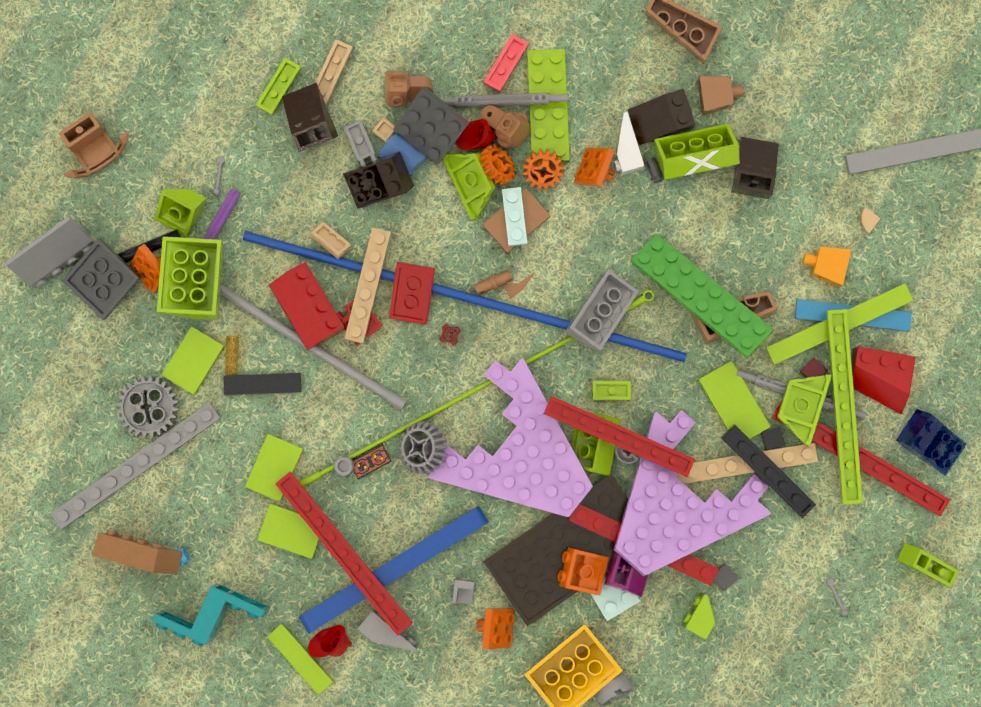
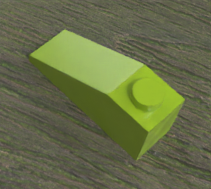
[897,543,959,588]

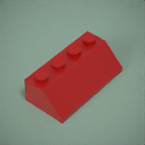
[268,262,345,351]

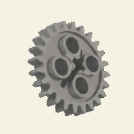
[116,376,180,438]

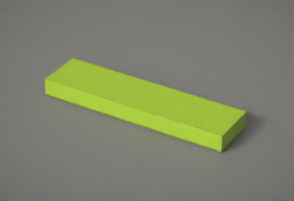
[267,623,333,695]

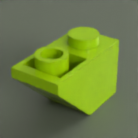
[683,593,715,640]

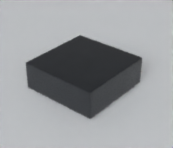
[761,427,785,450]

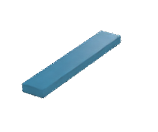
[794,299,912,332]

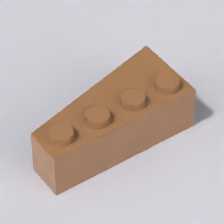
[645,0,723,64]
[690,291,778,345]
[93,530,183,574]

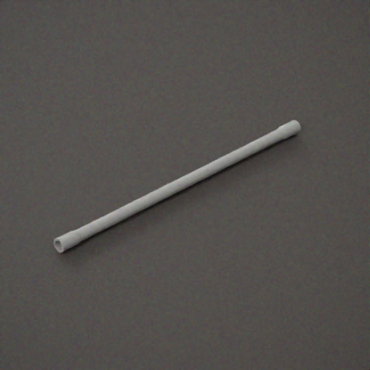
[220,284,407,410]

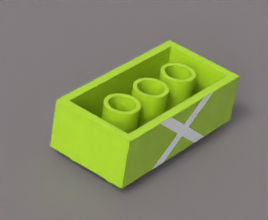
[654,123,740,180]

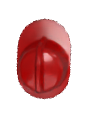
[456,119,497,150]
[308,625,352,658]

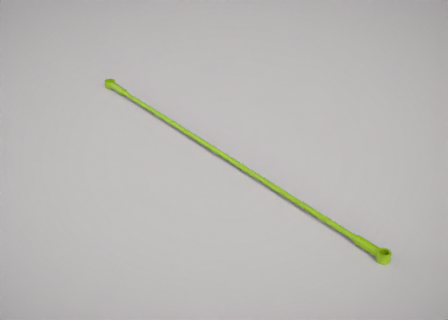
[299,290,654,487]

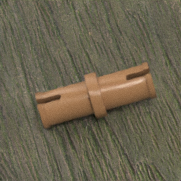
[474,270,513,296]

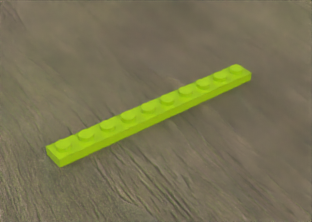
[826,309,863,504]

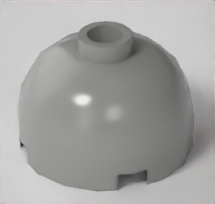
[595,673,634,707]

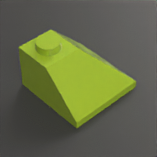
[154,189,206,237]

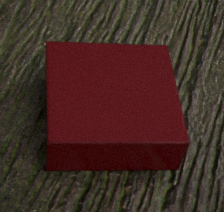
[800,358,828,378]

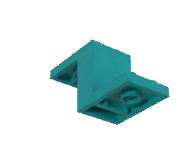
[152,584,270,646]

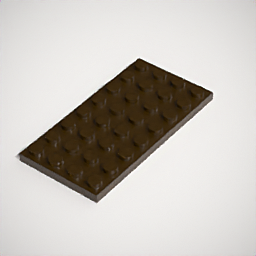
[483,474,628,626]

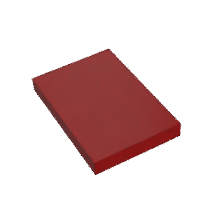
[389,262,435,325]

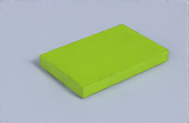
[162,326,225,395]
[245,434,303,502]
[257,503,319,559]

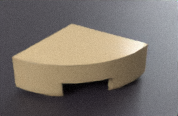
[861,207,881,234]

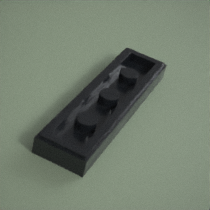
[224,373,301,395]

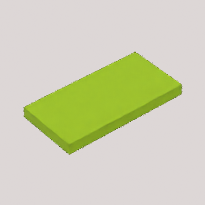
[698,360,771,439]

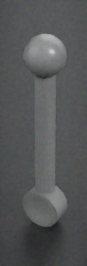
[213,157,225,196]
[826,578,848,617]

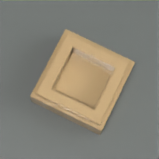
[372,117,396,143]

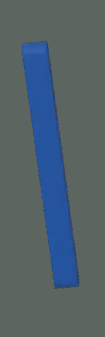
[299,506,489,634]

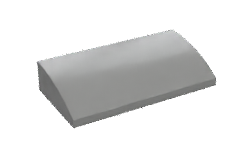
[565,269,639,352]

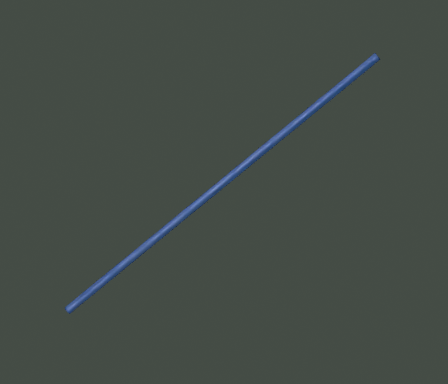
[243,231,687,362]

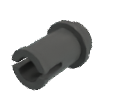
[644,158,664,183]

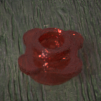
[439,324,460,345]

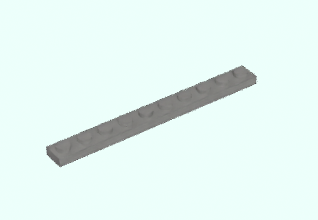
[50,402,221,529]

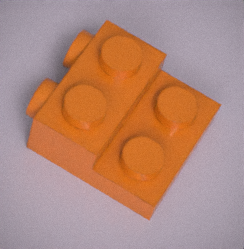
[557,547,609,595]

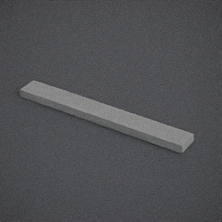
[845,129,981,175]

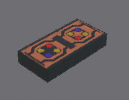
[353,445,392,480]

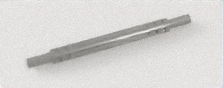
[440,93,569,107]
[737,369,867,420]

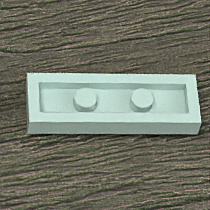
[502,187,527,247]

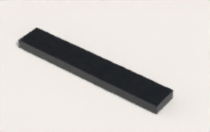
[721,424,816,518]

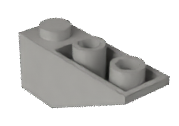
[357,610,418,651]

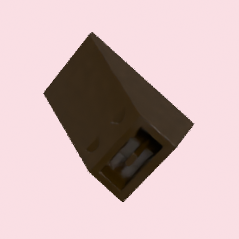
[282,82,338,152]
[731,137,779,199]
[343,151,414,209]

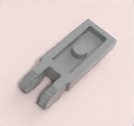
[344,120,376,166]

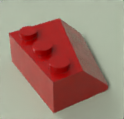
[851,346,916,415]

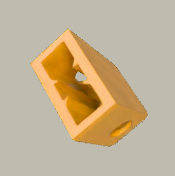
[802,247,851,287]

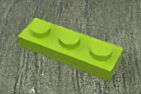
[256,57,302,116]

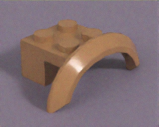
[59,112,129,178]

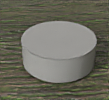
[334,456,354,476]

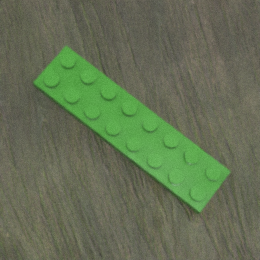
[631,234,774,359]

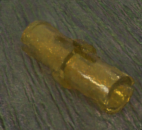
[224,336,239,375]

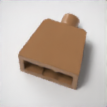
[697,76,743,115]

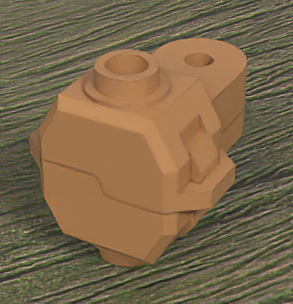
[383,70,433,106]
[480,105,530,148]

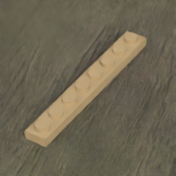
[676,443,818,484]

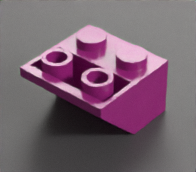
[604,551,648,597]

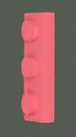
[484,34,529,93]

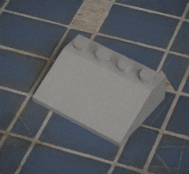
[5,216,95,289]

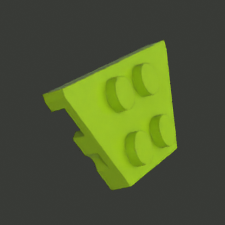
[443,153,496,221]
[777,375,832,446]

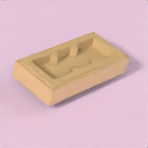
[310,222,352,260]

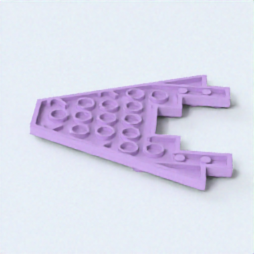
[428,358,593,517]
[614,410,771,576]

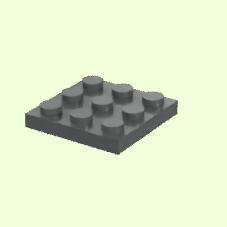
[393,86,470,165]
[62,239,142,320]

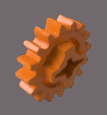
[479,144,516,185]
[523,148,564,190]

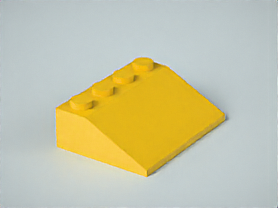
[524,624,623,707]

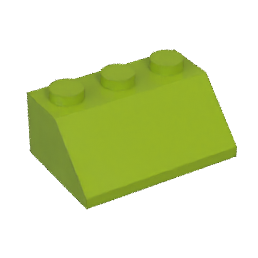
[571,413,621,476]

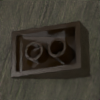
[628,89,695,145]

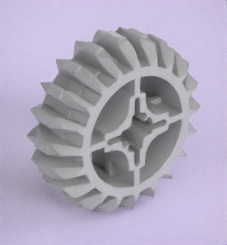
[397,421,448,474]

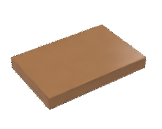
[482,188,550,254]

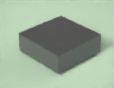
[714,563,738,591]

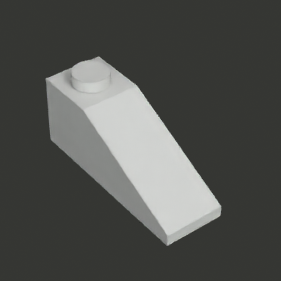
[614,112,644,176]

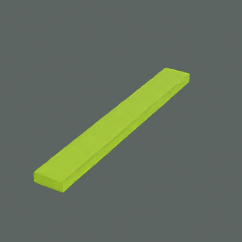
[765,283,914,365]

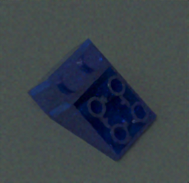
[896,409,967,476]

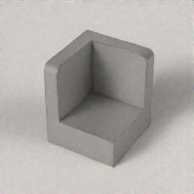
[452,579,475,604]

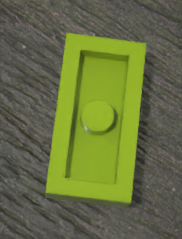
[592,381,631,400]

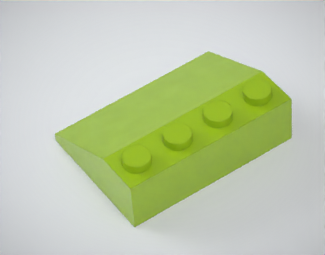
[157,237,224,320]

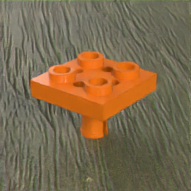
[574,147,615,187]
[130,244,161,294]
[476,608,514,649]

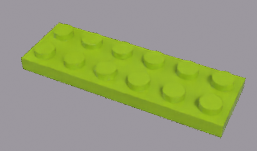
[527,49,570,162]

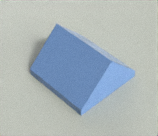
[378,133,427,176]

